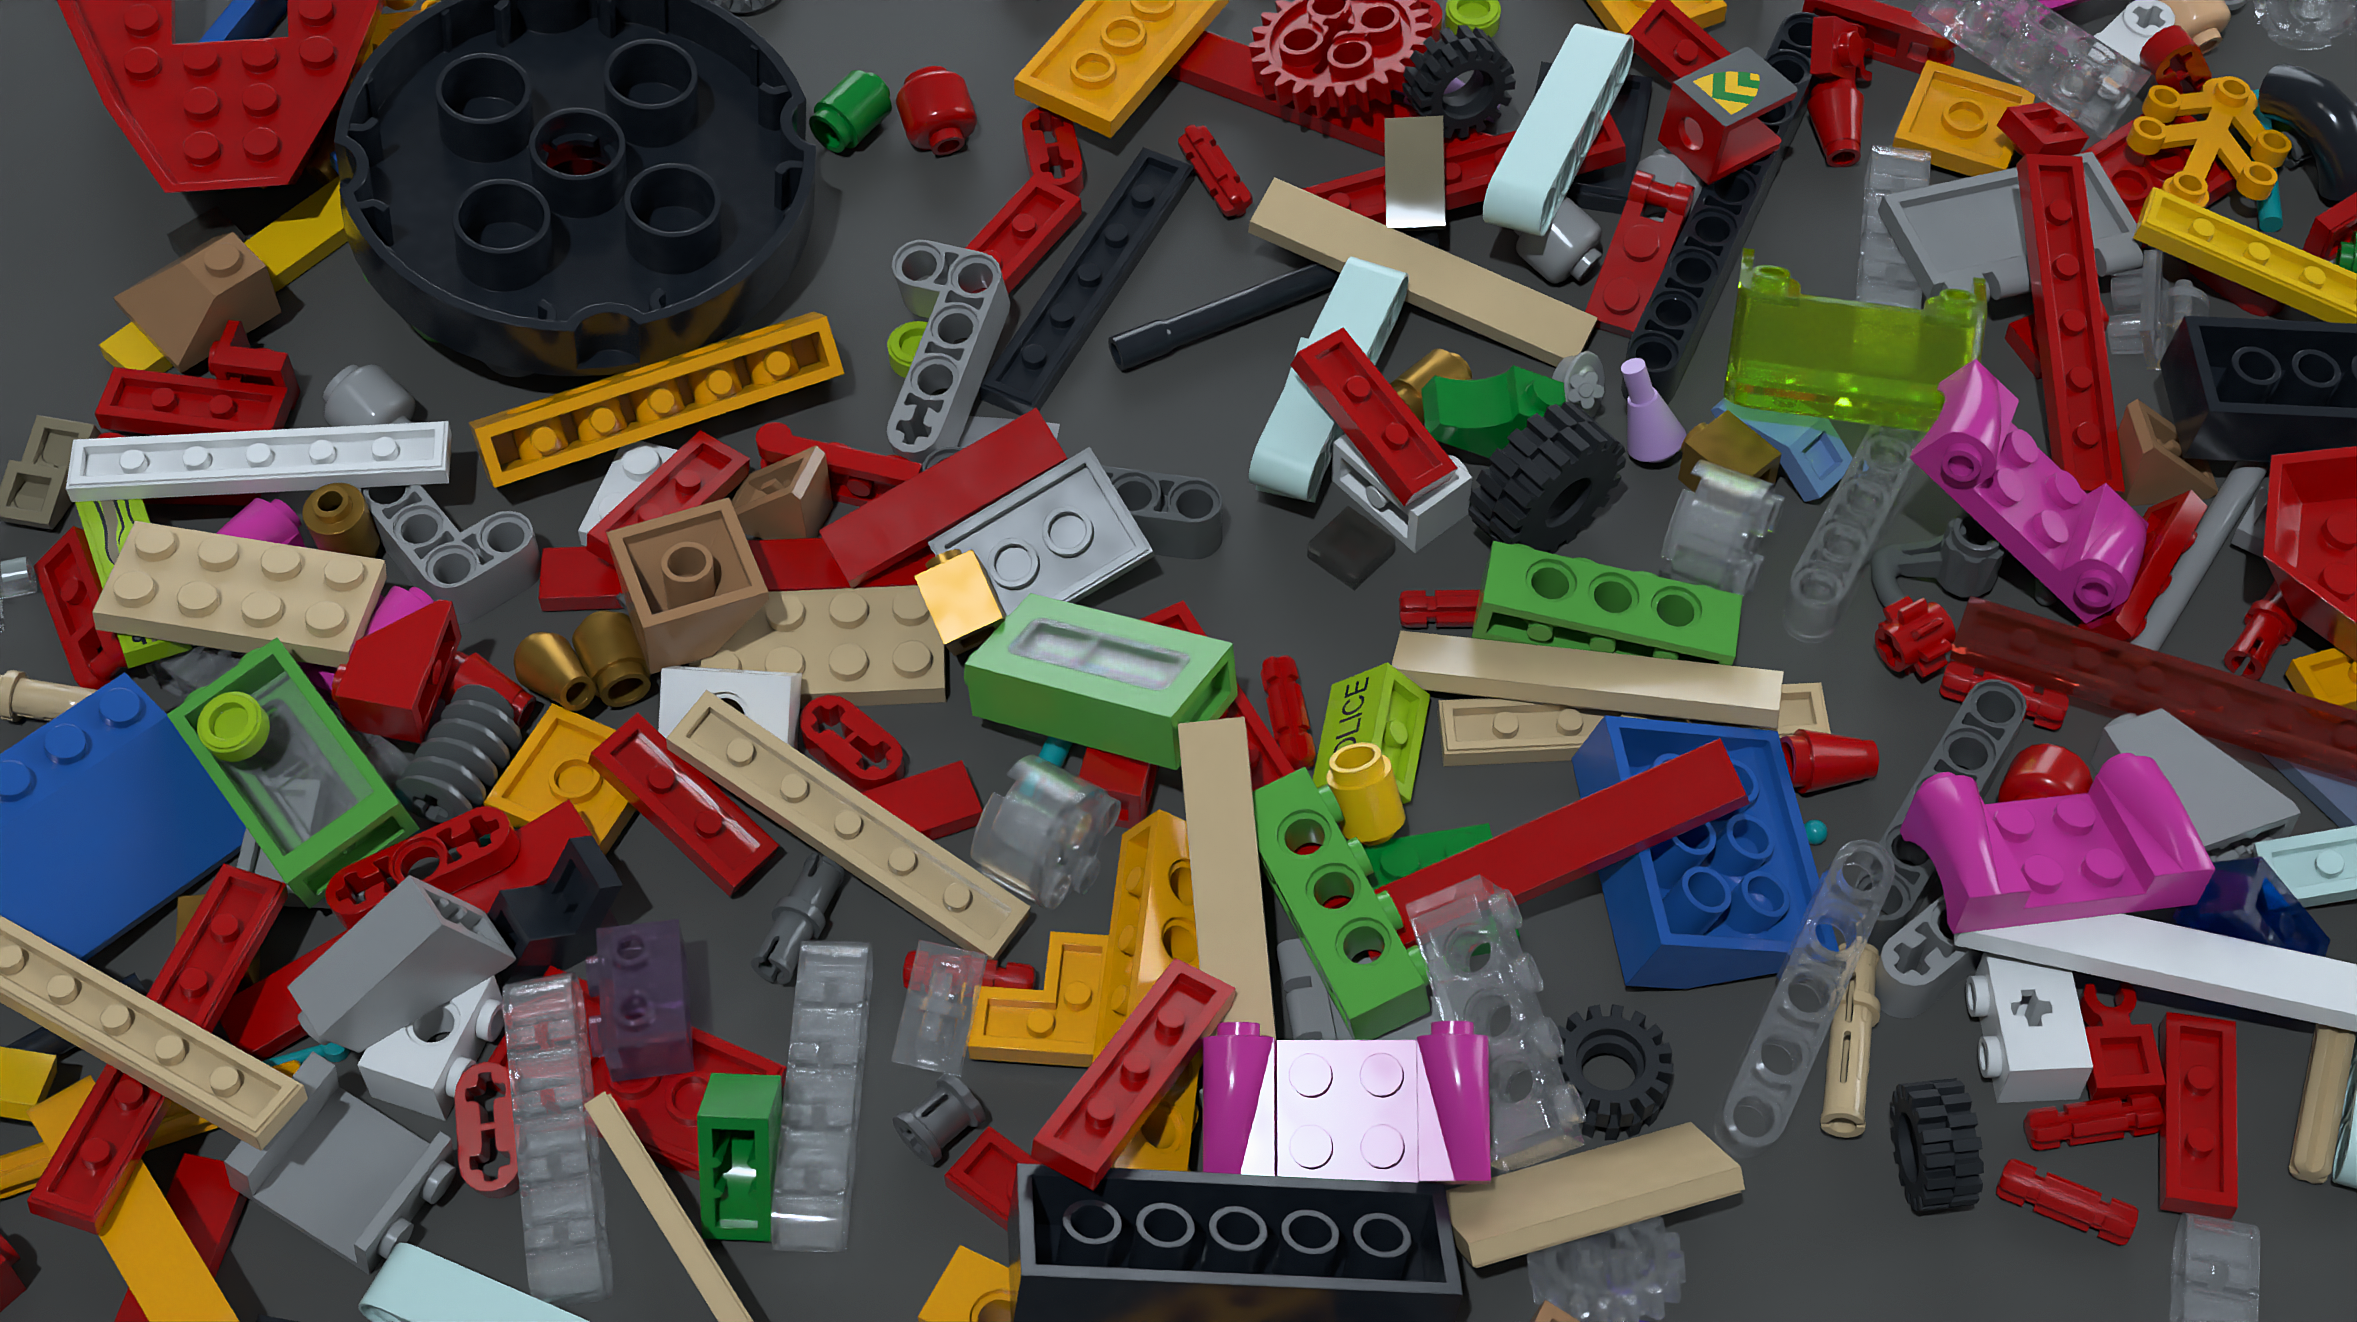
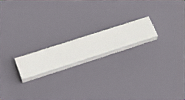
[66,421,452,502]
[1954,914,2357,1032]

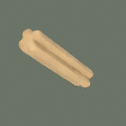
[2289,1023,2357,1184]

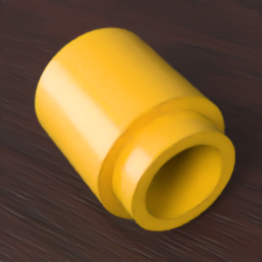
[1326,743,1406,845]

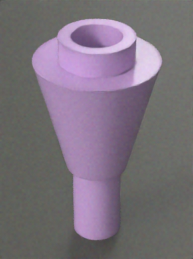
[1621,358,1687,463]

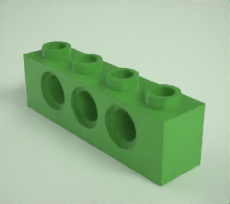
[1472,541,1743,666]
[1253,767,1434,1040]

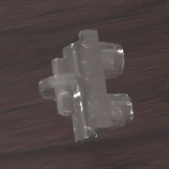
[2108,249,2210,370]
[891,940,988,1077]

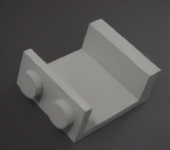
[224,1051,456,1275]

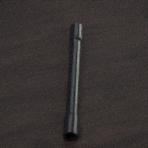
[1108,230,1439,371]

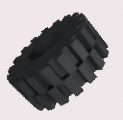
[1468,402,1626,554]

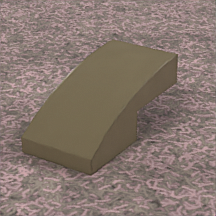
[1385,116,1446,232]
[0,415,102,530]

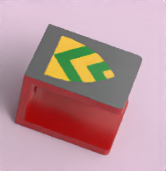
[1657,47,1798,185]

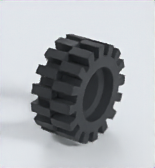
[1402,25,1516,139]
[1544,1004,1674,1140]
[1890,1078,1984,1211]

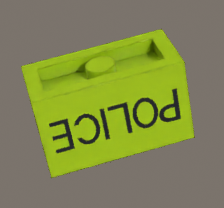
[1312,662,1430,804]

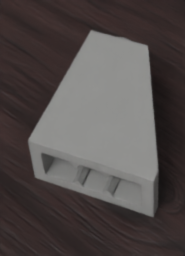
[2090,708,2301,872]
[287,875,516,1053]

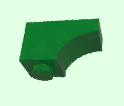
[1421,365,1566,458]
[697,1073,783,1241]

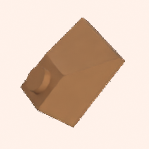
[113,232,281,374]
[606,497,769,674]

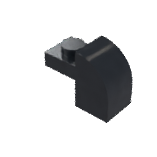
[487,835,623,986]

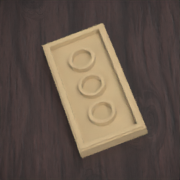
[1446,1122,1745,1268]

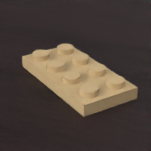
[92,521,387,668]
[689,585,946,712]

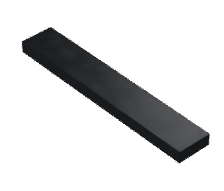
[979,147,1194,416]

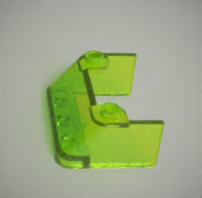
[1723,248,1987,432]

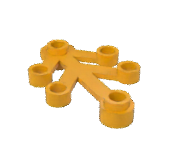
[2126,76,2292,208]

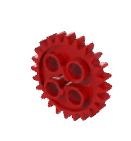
[1249,0,1434,117]

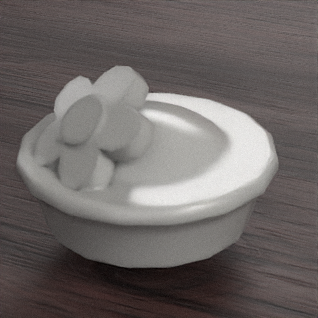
[1552,351,1605,418]

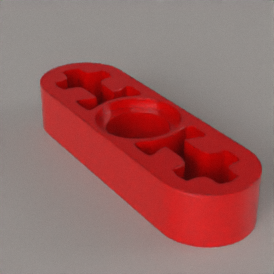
[325,806,520,930]

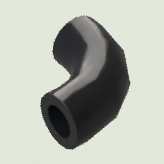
[2258,63,2357,201]

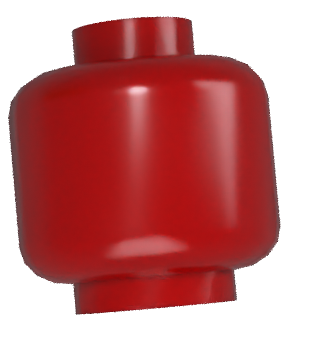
[896,65,978,155]
[1998,743,2093,803]

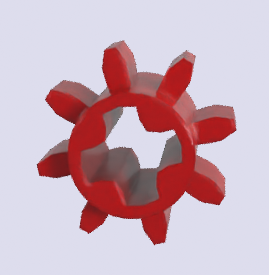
[1875,595,1956,678]

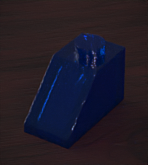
[2173,856,2331,957]

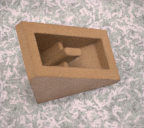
[2118,399,2218,506]
[731,445,833,540]

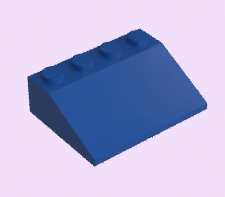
[0,672,246,962]
[1571,715,1841,989]

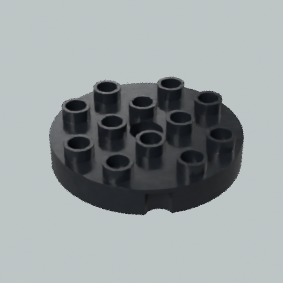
[334,0,816,377]

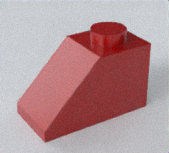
[332,599,462,744]

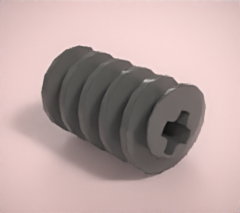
[392,684,522,823]

